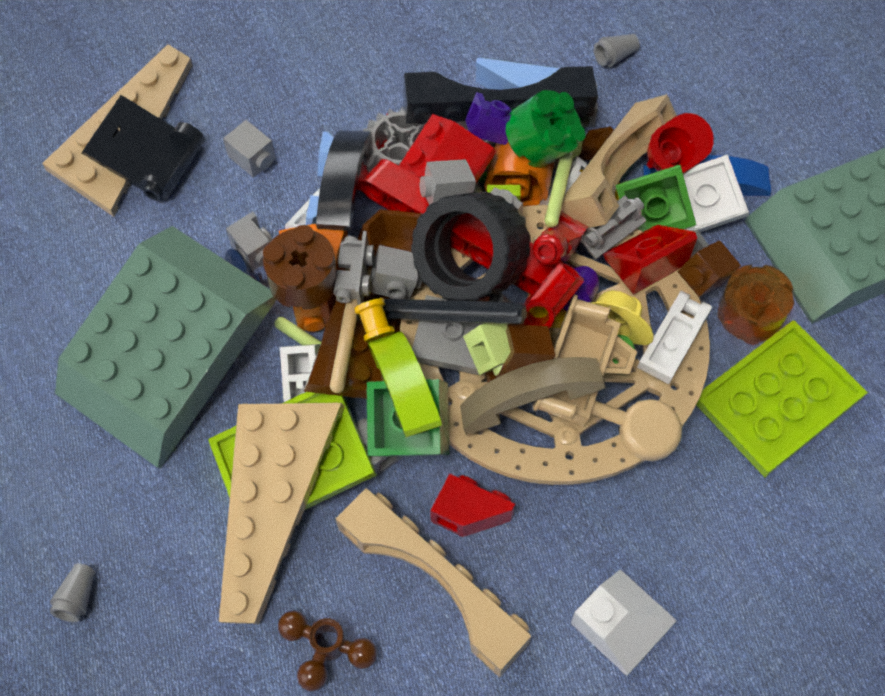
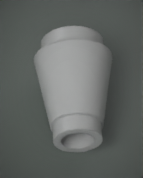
[594,34,640,67]
[50,563,95,623]

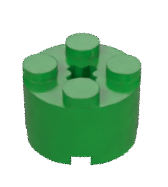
[506,90,585,168]

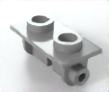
[581,195,646,260]
[333,231,375,305]

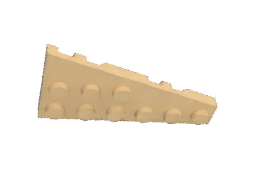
[219,403,345,624]

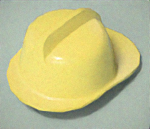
[592,290,654,345]

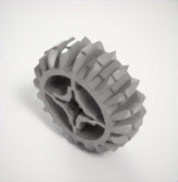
[363,106,425,172]

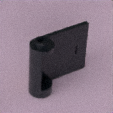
[81,95,205,201]

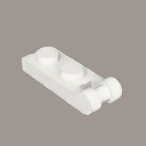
[637,290,713,384]

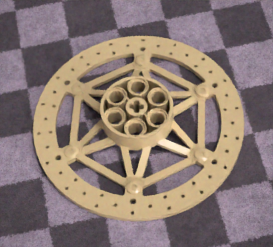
[400,205,710,485]

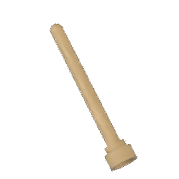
[330,266,372,393]

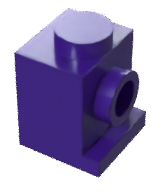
[465,92,511,145]

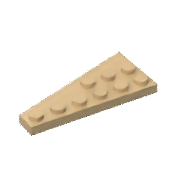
[42,44,192,217]

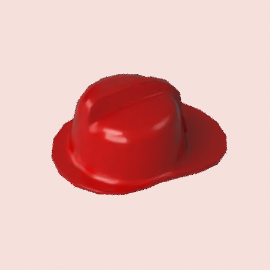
[647,113,714,173]

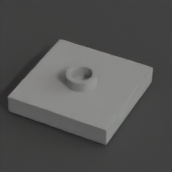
[412,295,484,375]

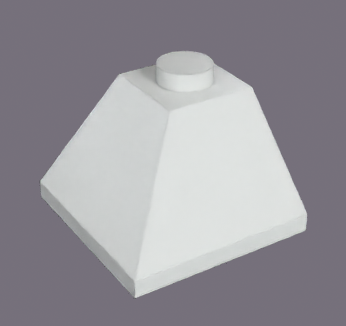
[571,570,677,676]

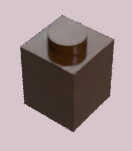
[677,240,741,297]

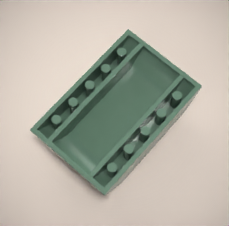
[745,148,885,324]
[55,226,276,469]

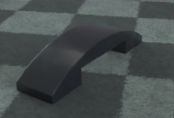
[316,130,372,231]

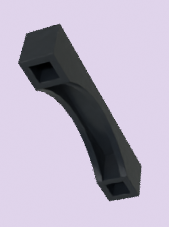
[403,66,598,124]

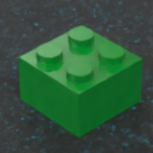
[367,379,449,457]

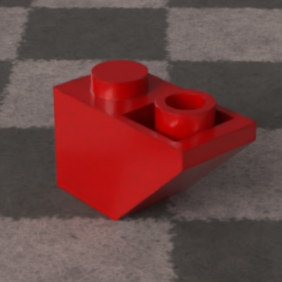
[430,473,515,537]

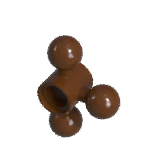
[278,611,378,691]

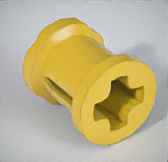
[354,298,395,342]

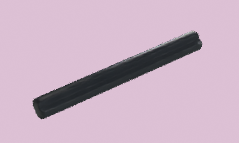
[383,299,528,325]

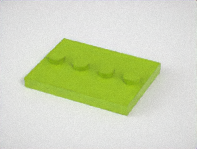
[696,320,868,478]
[208,392,377,510]

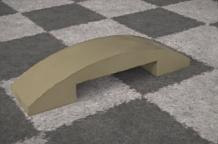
[460,357,606,435]

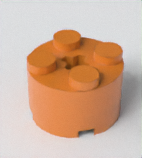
[484,142,554,207]

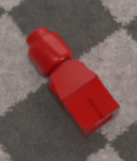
[532,211,588,265]

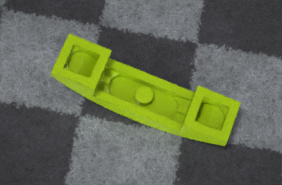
[368,331,442,437]

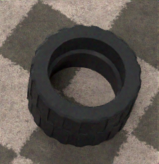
[411,192,530,301]

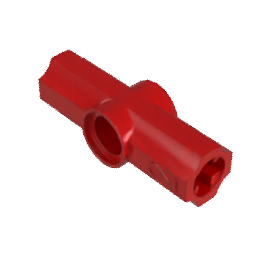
[507,261,584,329]

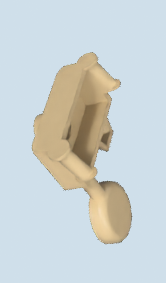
[533,294,682,462]

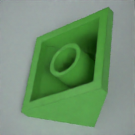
[615,165,696,232]

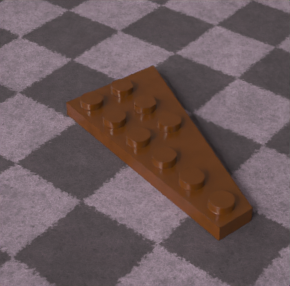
[303,228,401,399]

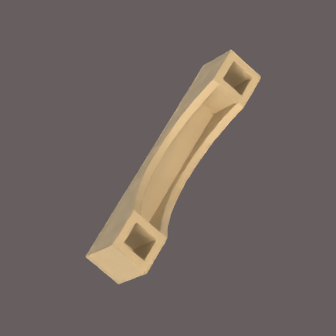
[561,94,677,228]
[336,488,531,678]

